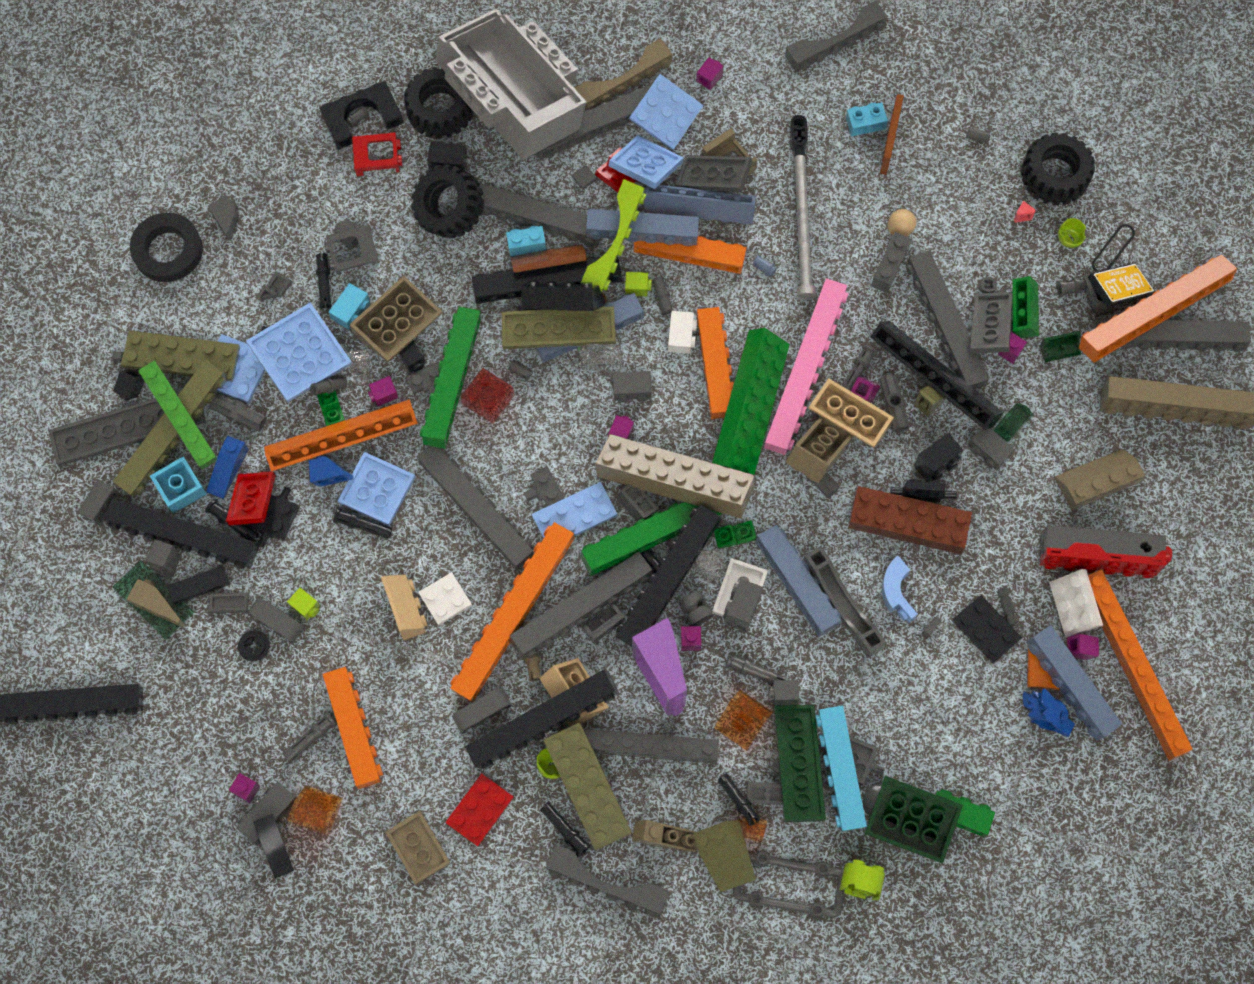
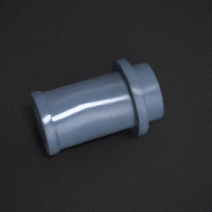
[752,255,777,277]

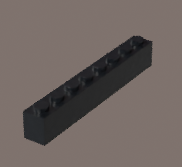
[472,257,622,304]
[870,321,1003,430]
[103,498,259,570]
[616,504,722,647]
[465,670,619,770]
[0,684,143,724]

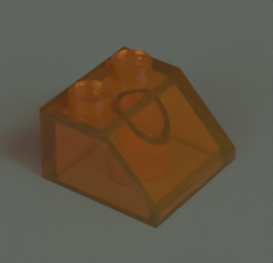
[714,690,773,751]
[287,785,343,837]

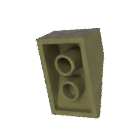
[693,820,756,892]

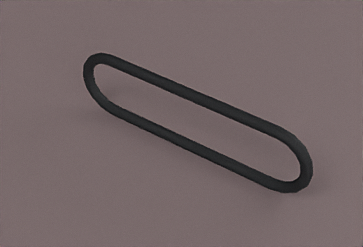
[1092,224,1135,272]

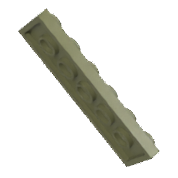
[501,306,616,349]
[121,330,240,382]
[543,722,632,851]

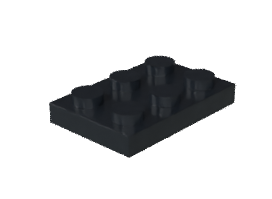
[952,595,1022,664]

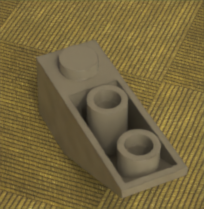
[632,820,697,853]

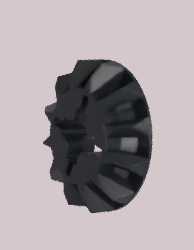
[238,630,270,662]

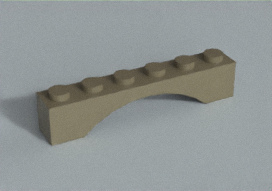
[575,38,672,111]

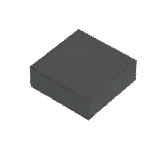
[572,165,597,190]
[922,616,942,639]

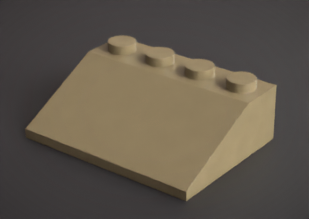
[349,276,443,362]

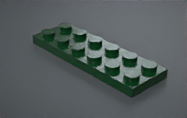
[774,705,826,822]

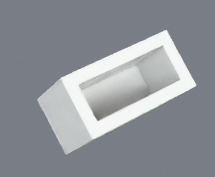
[668,311,697,354]

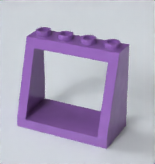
[632,618,687,716]

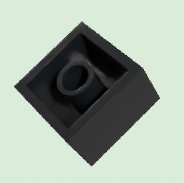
[914,433,963,482]

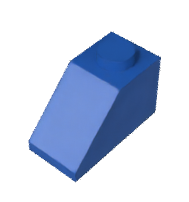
[309,456,353,487]

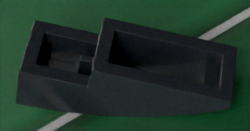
[253,814,294,878]

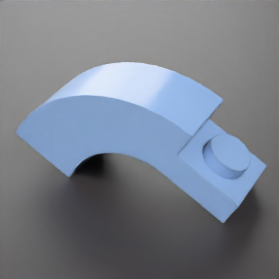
[882,556,917,623]

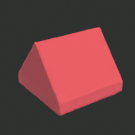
[1014,201,1035,223]

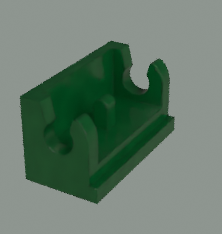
[1040,331,1081,363]

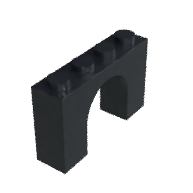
[319,81,404,150]

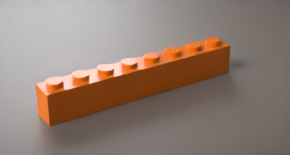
[264,399,418,471]

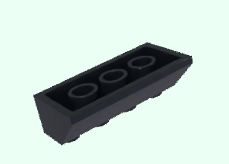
[521,281,605,311]

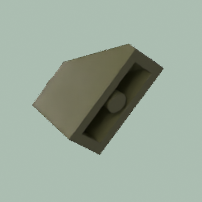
[914,385,945,417]

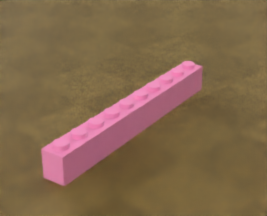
[764,278,849,455]

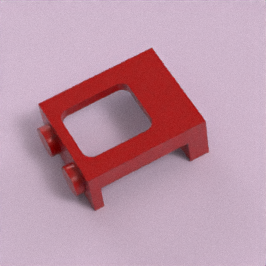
[352,132,403,177]

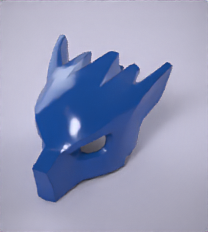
[1023,688,1075,737]

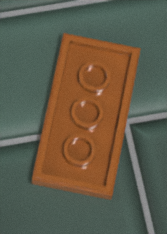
[880,94,904,175]
[510,244,587,273]

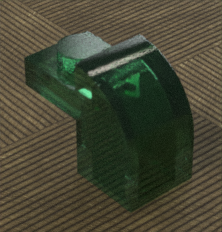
[993,403,1035,442]

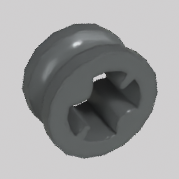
[979,277,997,293]

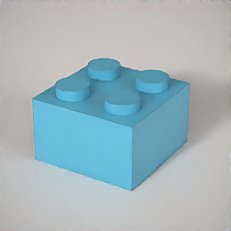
[150,456,207,514]

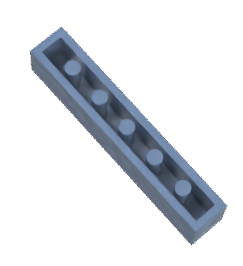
[644,185,756,225]
[586,209,699,246]
[536,293,644,363]
[755,525,841,637]
[1026,625,1122,741]

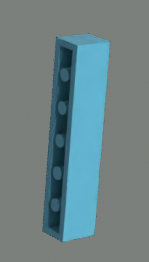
[815,705,867,832]

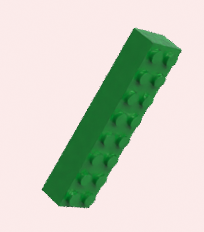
[712,327,790,475]

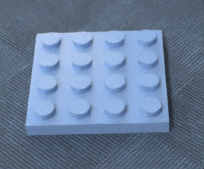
[246,302,352,403]

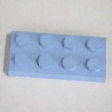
[532,482,618,539]

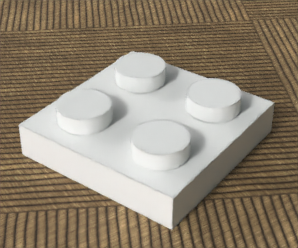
[418,572,472,626]

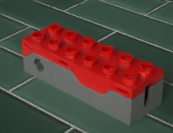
[1039,525,1172,578]

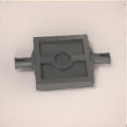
[819,736,885,786]

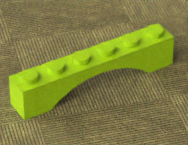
[581,180,647,293]

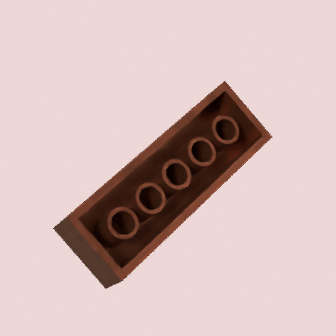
[848,486,972,555]

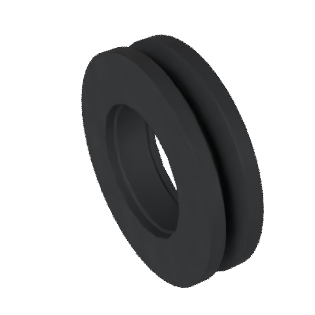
[130,213,203,282]

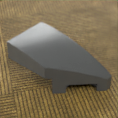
[256,271,293,301]

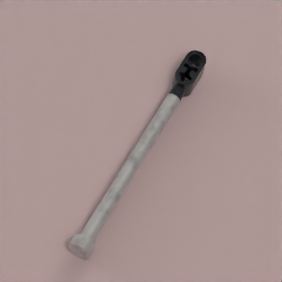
[790,115,816,300]

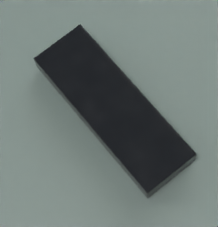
[167,566,230,605]

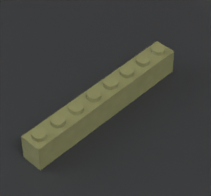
[113,359,227,497]

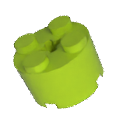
[840,860,885,900]

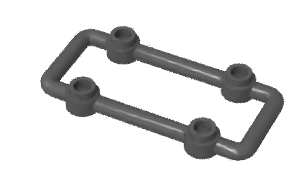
[733,850,845,919]

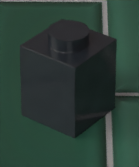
[398,341,426,373]
[113,369,144,400]

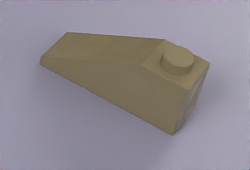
[126,579,185,628]

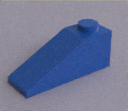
[206,436,249,499]

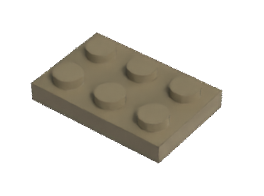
[385,811,451,885]

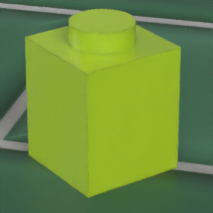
[625,272,652,297]
[287,587,320,620]

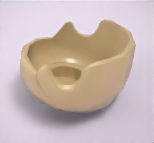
[887,209,916,237]

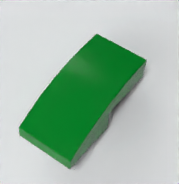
[317,391,345,426]
[714,520,757,549]

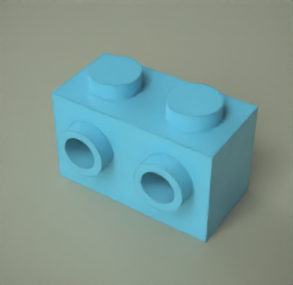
[846,102,888,136]
[506,226,546,256]
[329,283,370,330]

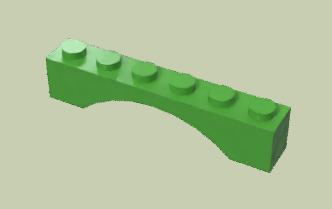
[138,360,217,470]

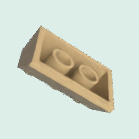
[381,575,428,640]
[540,658,609,727]

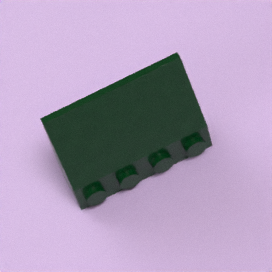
[863,776,963,864]

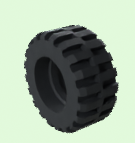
[404,67,474,139]
[1021,132,1095,206]
[411,165,484,238]

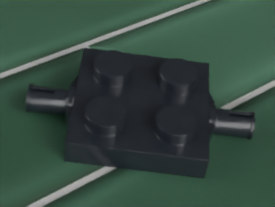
[890,479,957,502]
[248,486,300,548]

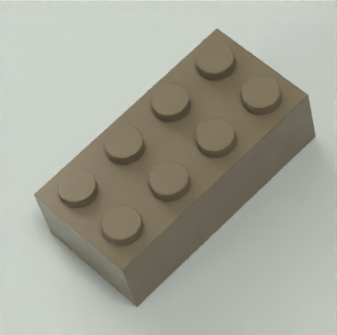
[786,416,854,483]

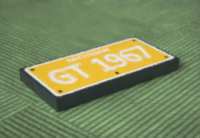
[1088,262,1155,307]

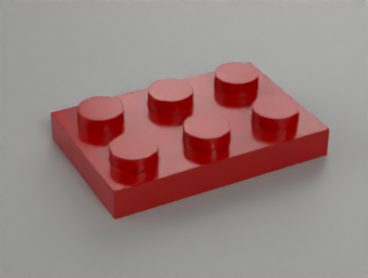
[226,471,276,525]
[445,773,514,847]

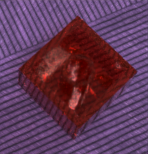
[461,368,515,424]

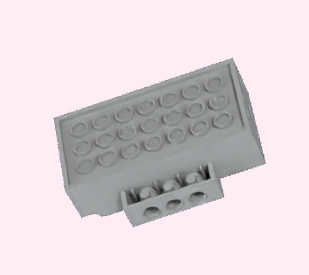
[435,9,586,160]

